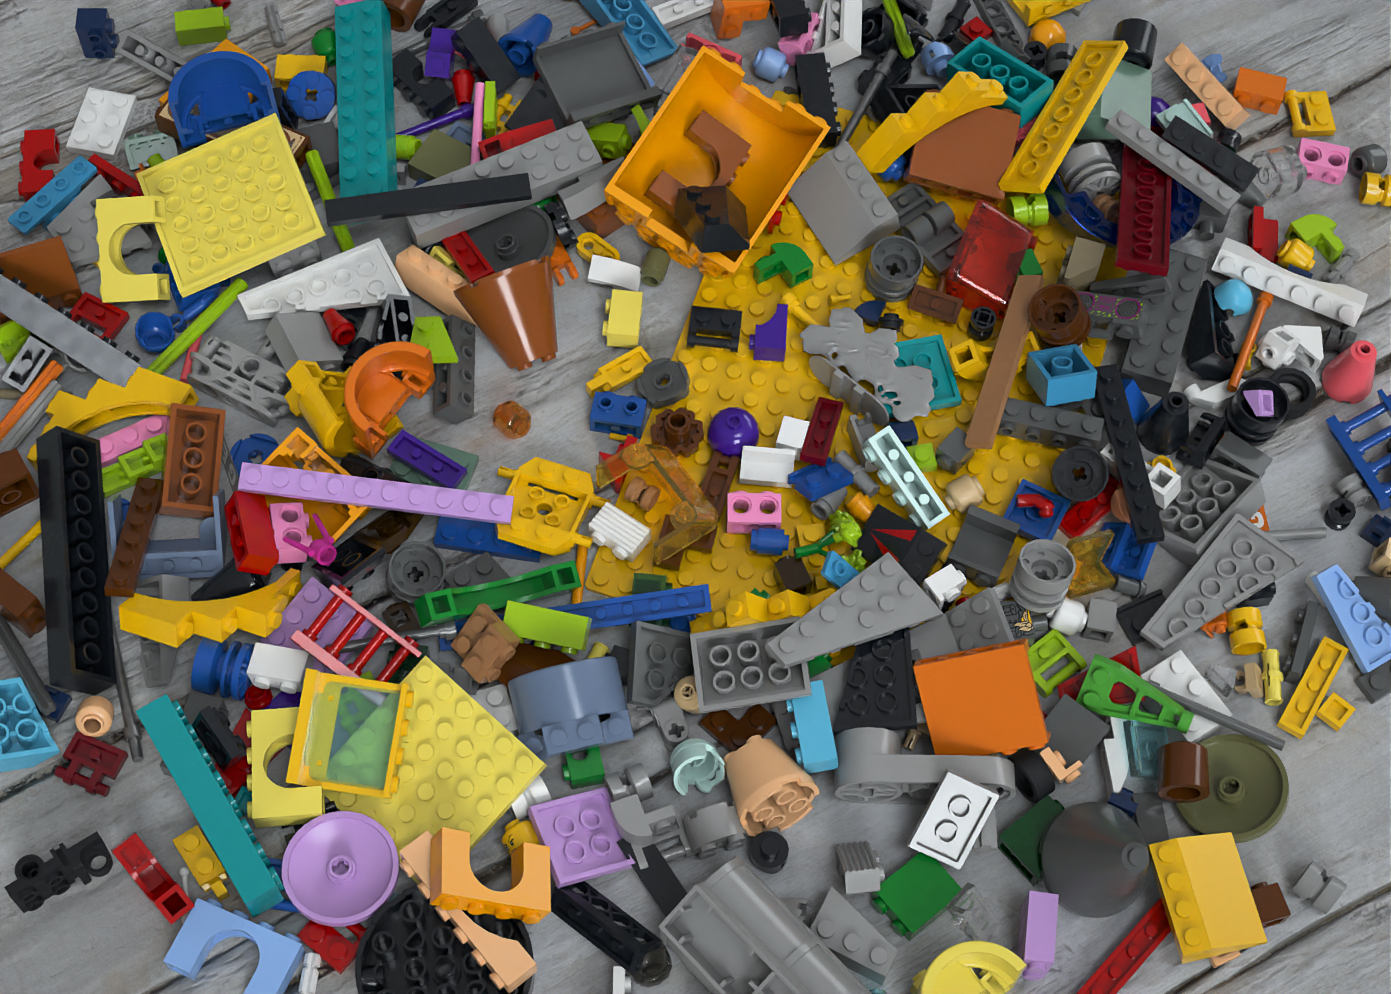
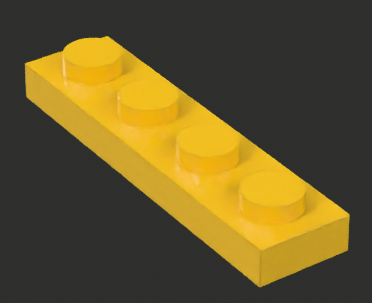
[1276,636,1349,739]

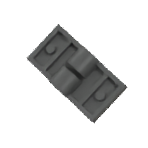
[887,183,979,278]

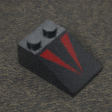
[850,504,947,588]
[311,534,386,591]

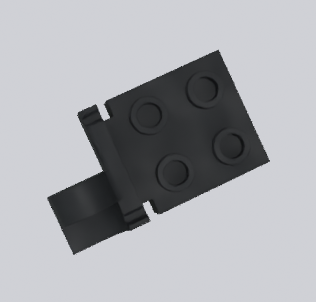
[4,831,113,913]

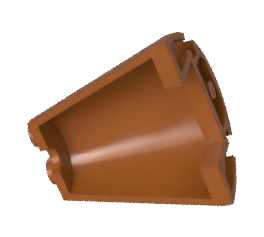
[453,256,558,371]

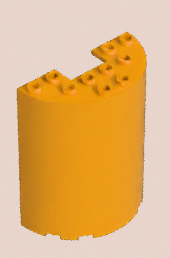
[604,46,831,279]

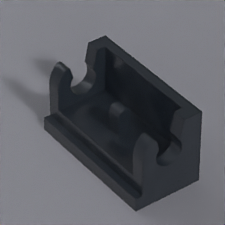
[1175,412,1227,470]

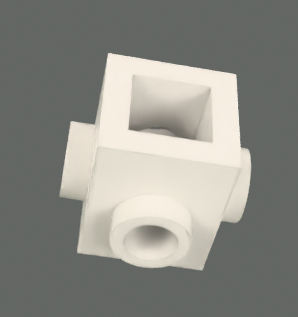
[1255,326,1301,370]

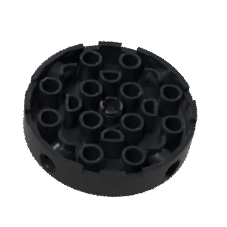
[355,884,535,994]

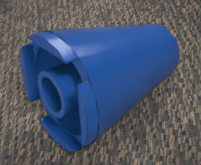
[497,14,553,77]

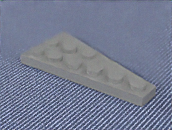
[765,552,944,669]

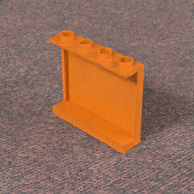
[913,638,1051,756]

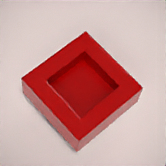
[959,16,993,42]

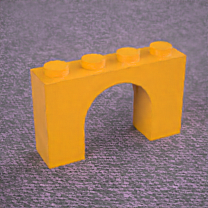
[430,827,551,924]

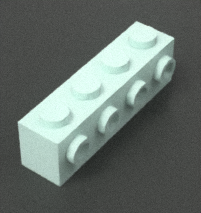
[861,425,950,530]

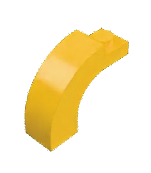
[948,331,1041,381]

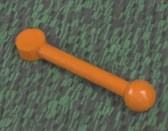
[570,19,598,36]

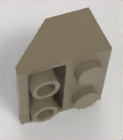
[1056,236,1106,292]

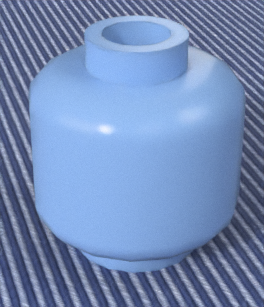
[752,47,789,82]

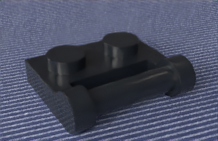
[687,306,742,353]

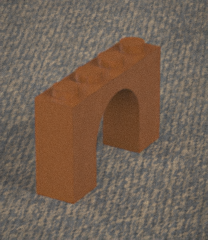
[644,110,752,219]

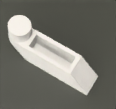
[1184,379,1246,411]

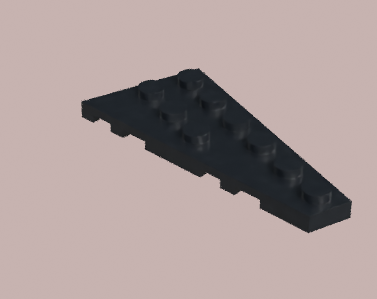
[832,569,917,734]

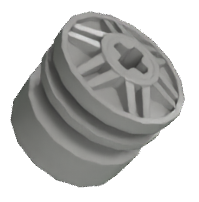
[1058,142,1121,208]
[1009,539,1076,613]

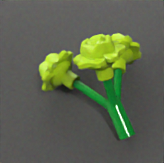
[794,510,866,573]

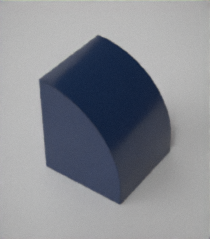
[884,419,919,449]

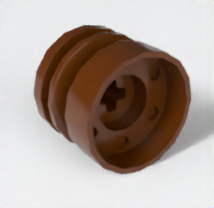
[1028,284,1091,348]

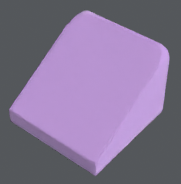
[1243,390,1274,417]

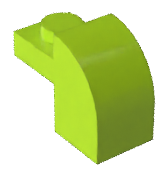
[1284,214,1345,264]

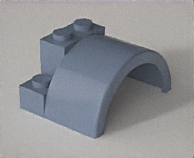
[508,656,635,760]

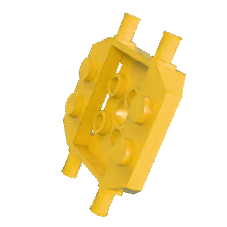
[495,457,611,556]

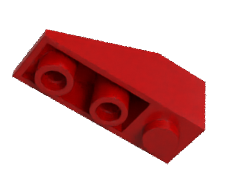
[478,119,557,159]

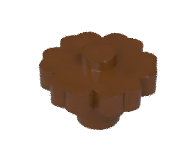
[651,407,704,459]

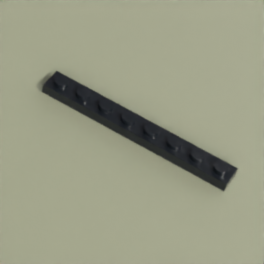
[1094,364,1165,545]

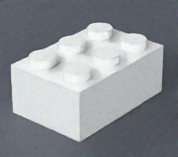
[1140,650,1233,744]

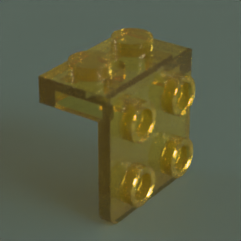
[1066,529,1116,599]

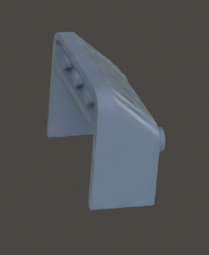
[107,489,227,580]

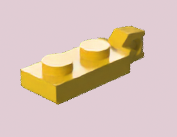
[586,346,652,398]
[796,523,828,594]
[172,825,230,902]

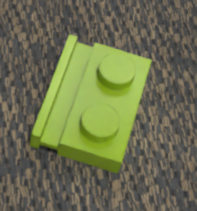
[482,81,498,139]

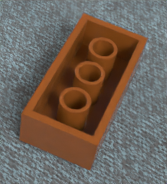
[158,403,226,520]

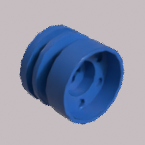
[191,637,255,701]

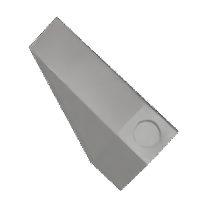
[128,574,190,688]

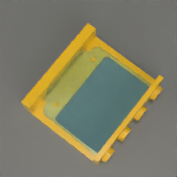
[286,668,415,799]

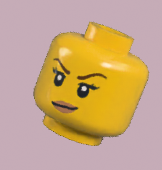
[501,819,540,857]

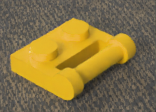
[1284,90,1336,137]

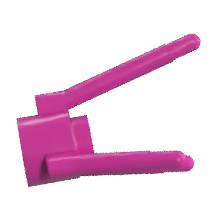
[283,513,337,566]

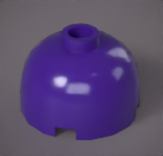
[707,407,759,460]

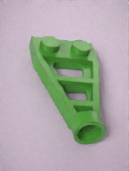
[1076,653,1195,734]

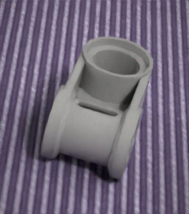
[650,697,689,752]

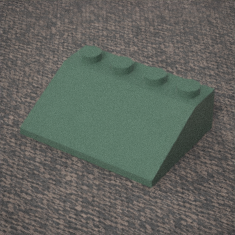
[1076,60,1152,139]

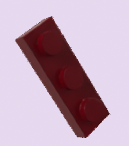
[799,397,844,467]

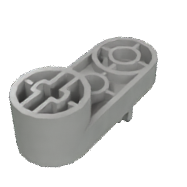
[834,727,1016,853]

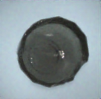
[630,940,672,987]

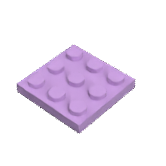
[260,576,375,675]
[527,787,636,888]

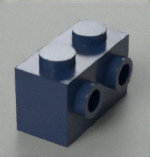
[75,8,120,59]

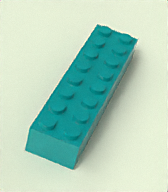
[136,694,285,918]

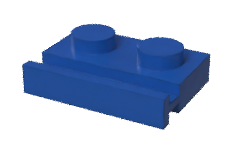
[788,456,853,502]

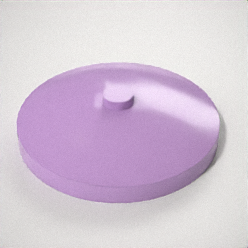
[282,811,400,927]

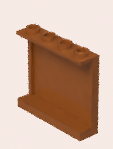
[903,89,1021,206]

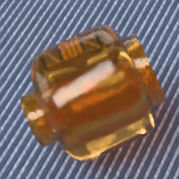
[493,400,531,439]

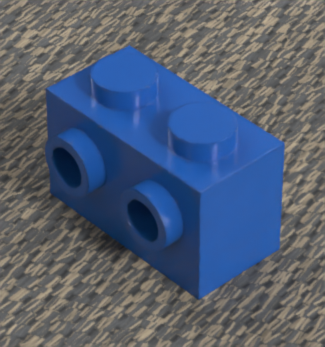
[589,391,647,439]

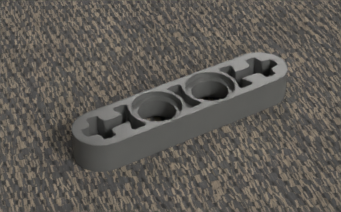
[973,0,1023,48]

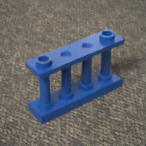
[1326,389,1391,511]

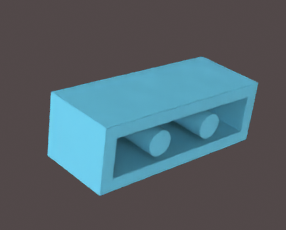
[786,680,839,774]

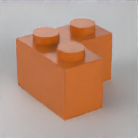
[710,0,770,39]

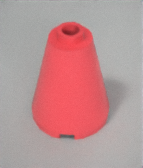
[1321,340,1377,404]

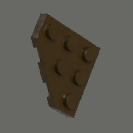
[354,510,425,554]

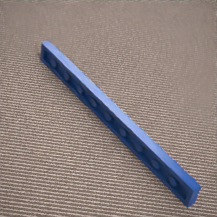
[437,584,712,652]

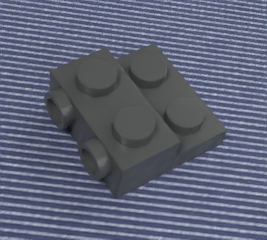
[443,551,510,619]

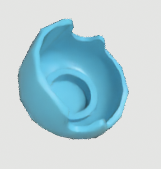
[1214,279,1253,316]

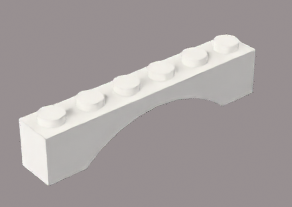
[1211,237,1368,327]

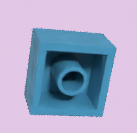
[1026,344,1097,407]

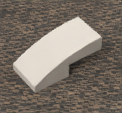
[588,255,641,291]

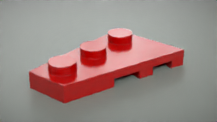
[1057,645,1146,704]

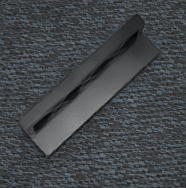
[551,881,662,975]

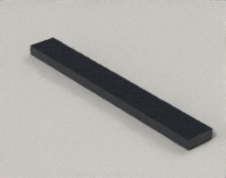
[324,173,532,227]

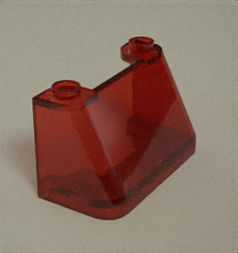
[946,199,1038,319]

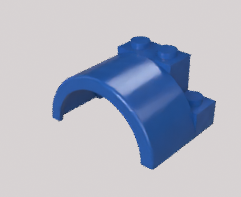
[168,51,282,148]

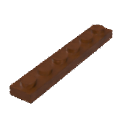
[104,478,161,598]

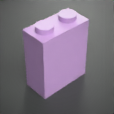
[1017,890,1059,981]

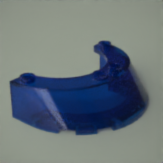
[1044,155,1202,249]

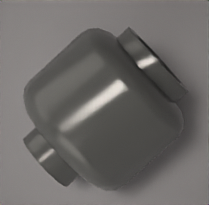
[1350,144,1388,178]

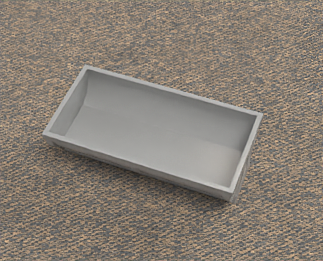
[658,855,872,994]

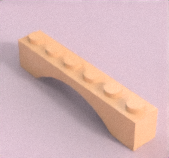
[399,830,537,994]

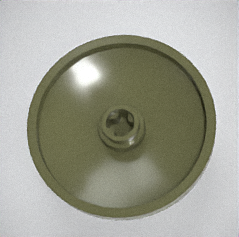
[1176,734,1290,843]

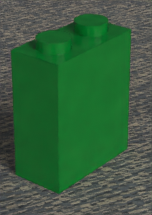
[871,852,964,941]

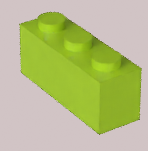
[503,600,592,655]

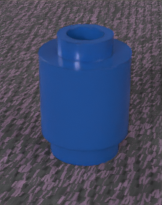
[750,527,789,556]

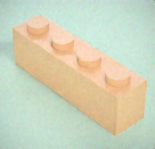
[1164,43,1250,130]
[395,245,477,328]

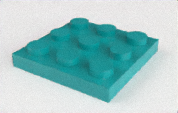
[878,334,962,418]

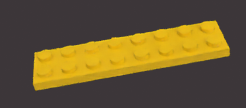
[998,40,1128,194]

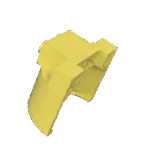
[910,941,1027,994]

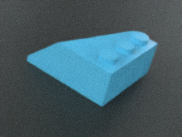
[0,677,60,772]

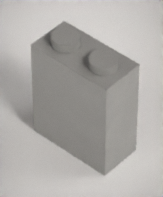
[265,312,344,373]

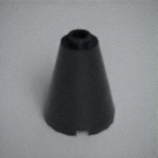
[1137,392,1189,456]
[191,558,266,601]

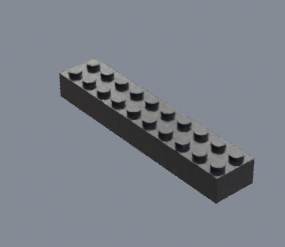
[36,426,117,696]

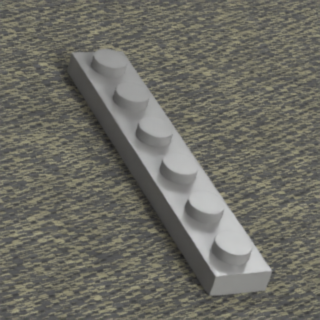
[1104,109,1241,215]

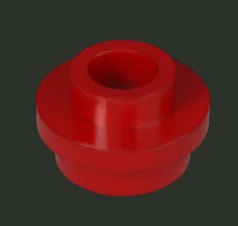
[245,685,273,710]

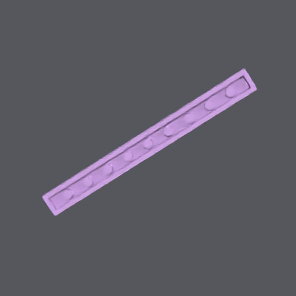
[238,462,514,525]

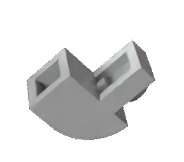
[610,794,676,846]

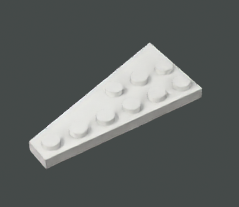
[237,238,410,320]

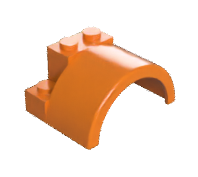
[344,341,436,460]

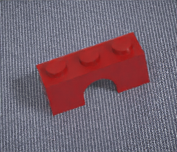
[18,129,60,202]

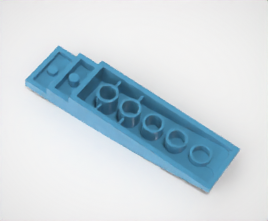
[579,0,678,67]

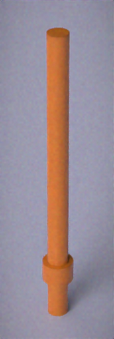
[1227,291,1274,392]

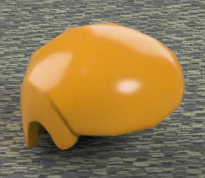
[1028,19,1067,50]

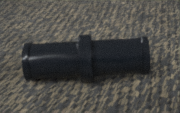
[938,0,971,43]

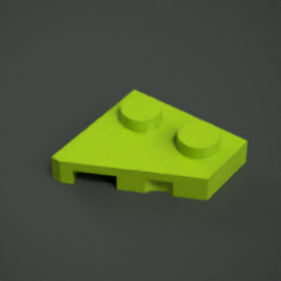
[410,316,459,363]

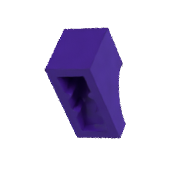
[424,27,457,79]
[749,304,788,362]

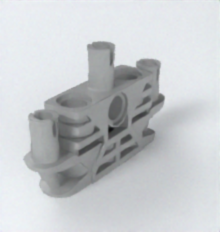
[187,335,293,426]

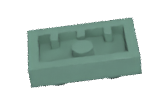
[123,129,179,172]

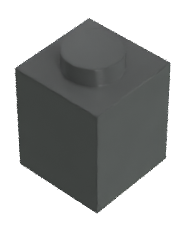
[935,427,976,475]

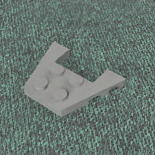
[47,174,153,267]

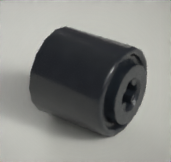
[1113,18,1157,70]

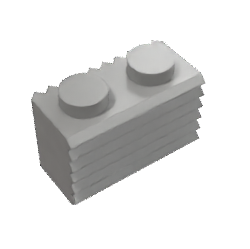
[835,840,885,895]

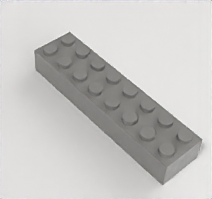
[403,121,603,249]

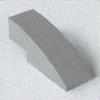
[557,156,625,221]

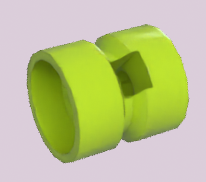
[1006,193,1049,229]

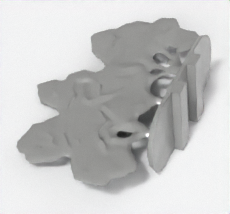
[800,307,935,426]

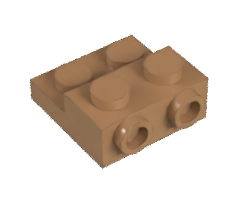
[451,603,521,684]

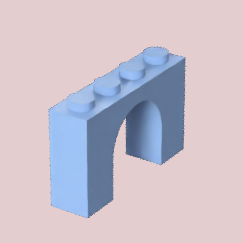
[163,898,305,994]

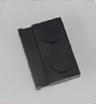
[1116,589,1167,646]

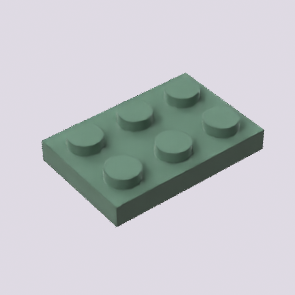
[389,436,479,490]

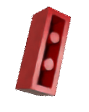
[224,490,279,575]

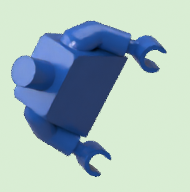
[152,261,231,333]

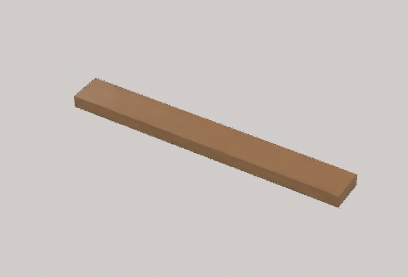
[965,275,1045,449]

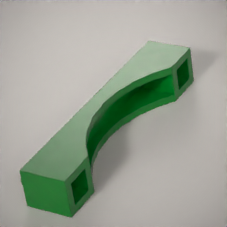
[414,560,582,628]

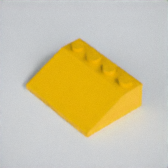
[1148,832,1268,964]

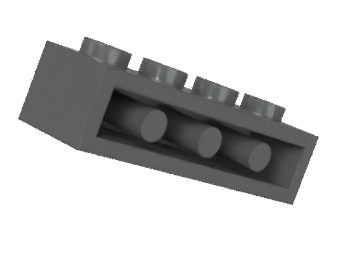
[433,314,476,425]
[997,397,1104,450]

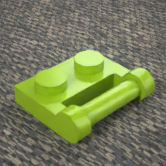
[1028,629,1087,698]

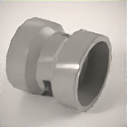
[1336,473,1373,508]

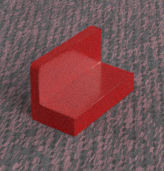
[1247,206,1278,264]

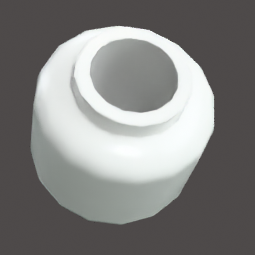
[1045,597,1088,636]

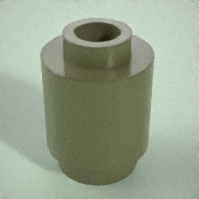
[640,248,671,287]

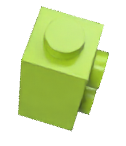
[174,7,231,46]
[586,123,632,159]

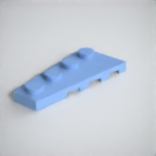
[1311,564,1391,674]

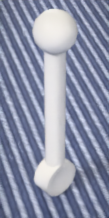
[179,867,190,924]

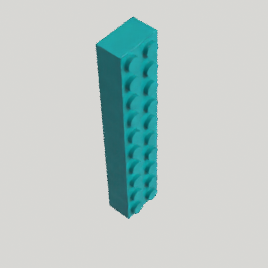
[335,0,398,225]

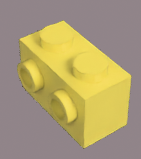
[602,289,643,349]

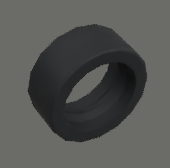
[1269,368,1316,419]
[1007,747,1055,803]

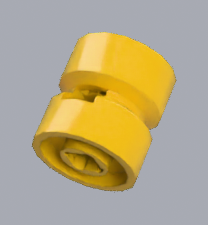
[1359,172,1391,207]
[1227,607,1267,656]

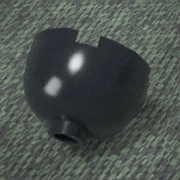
[861,7,895,57]

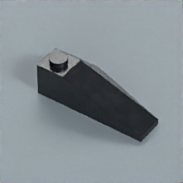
[1186,279,1243,381]

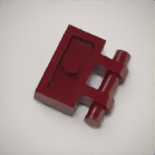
[54,731,129,797]

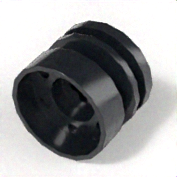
[1223,377,1290,446]
[1051,446,1109,502]

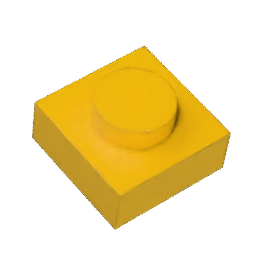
[1315,692,1356,732]

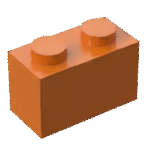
[1232,67,1287,115]

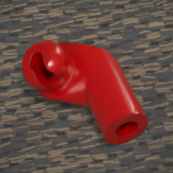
[1016,494,1055,518]

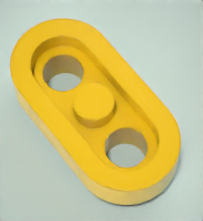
[576,232,620,264]

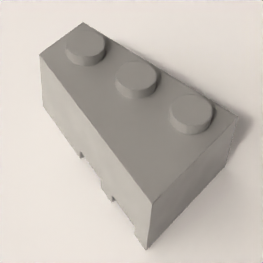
[810,887,898,985]

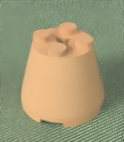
[724,735,819,837]

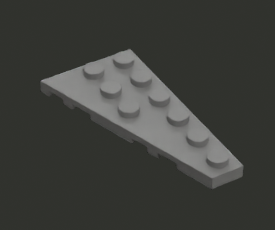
[1140,513,1305,651]

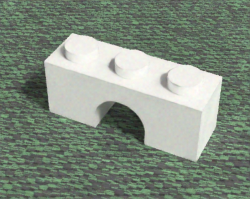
[1100,443,1181,509]

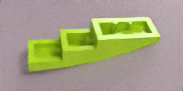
[102,432,166,498]

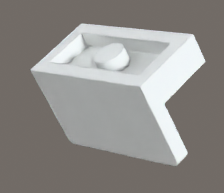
[739,446,795,488]

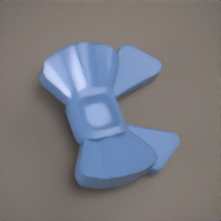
[1201,54,1227,83]

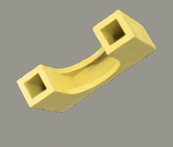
[95,195,171,303]
[247,707,325,828]

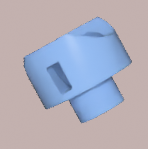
[921,41,954,78]

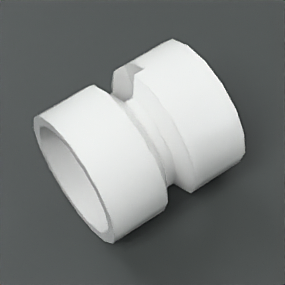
[508,775,552,820]

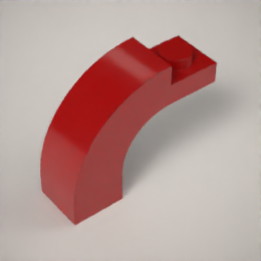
[111,832,195,925]

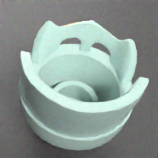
[670,738,725,795]

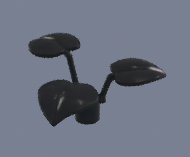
[897,0,972,64]

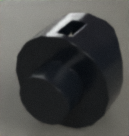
[749,831,789,874]

